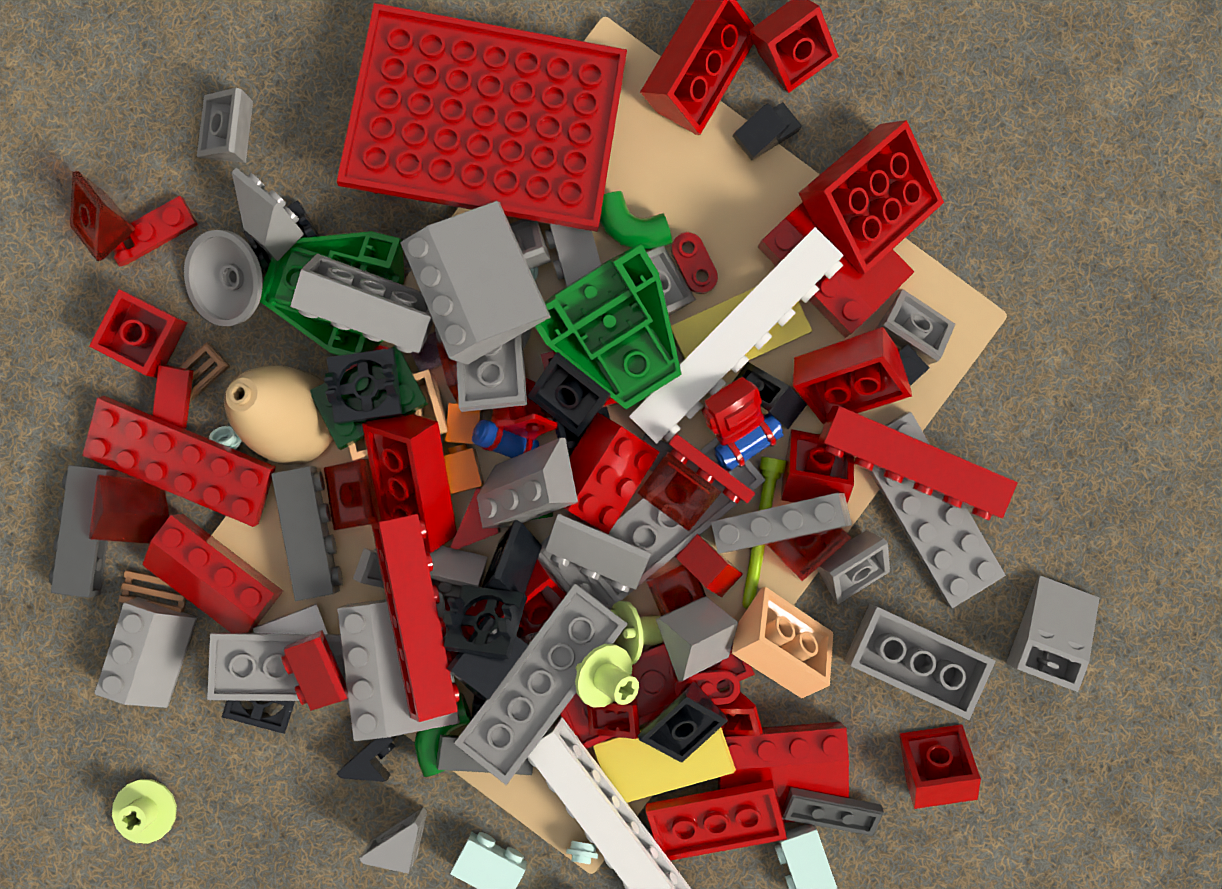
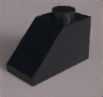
[733,362,807,429]

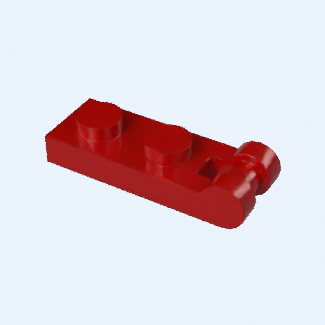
[103,196,198,267]

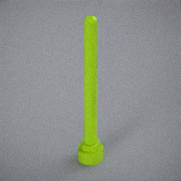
[742,456,787,609]

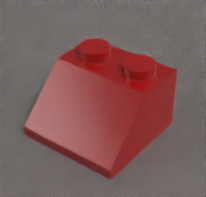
[749,0,839,93]
[781,429,854,503]
[281,630,348,711]
[899,724,981,809]

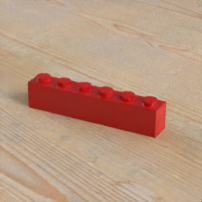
[817,406,1018,521]
[371,514,459,722]

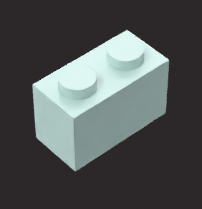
[774,824,837,889]
[450,832,527,889]

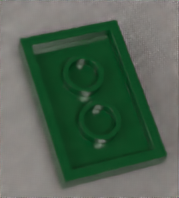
[310,347,428,450]

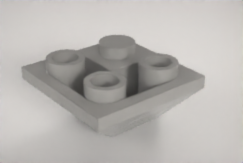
[232,168,304,261]

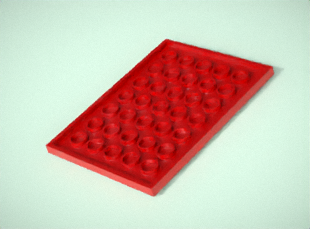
[337,3,627,232]

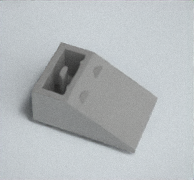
[1006,575,1100,692]

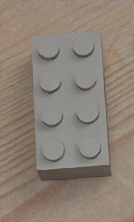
[290,254,434,353]
[844,604,996,720]

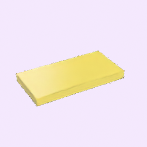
[671,287,812,361]
[593,728,736,803]

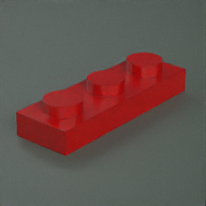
[668,433,755,504]

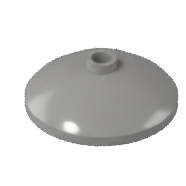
[184,230,262,326]

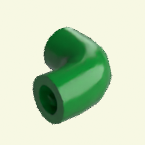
[600,191,672,249]
[414,693,472,777]

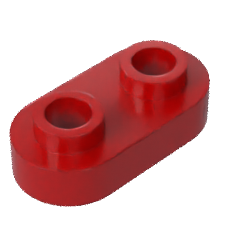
[671,232,718,294]
[674,670,740,705]

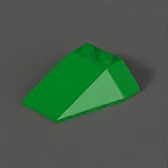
[260,231,405,356]
[535,244,682,409]

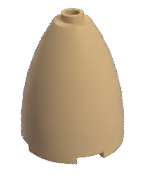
[224,366,333,465]

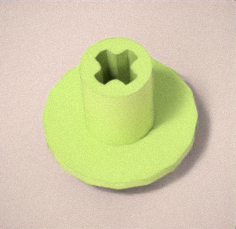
[611,600,663,665]
[575,644,639,707]
[112,779,177,844]

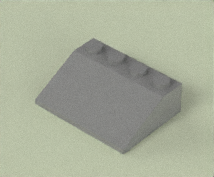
[400,201,551,365]
[337,592,460,741]

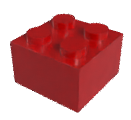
[89,289,188,378]

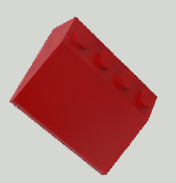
[798,120,944,274]
[758,202,914,338]
[718,721,849,823]

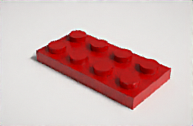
[646,780,787,861]

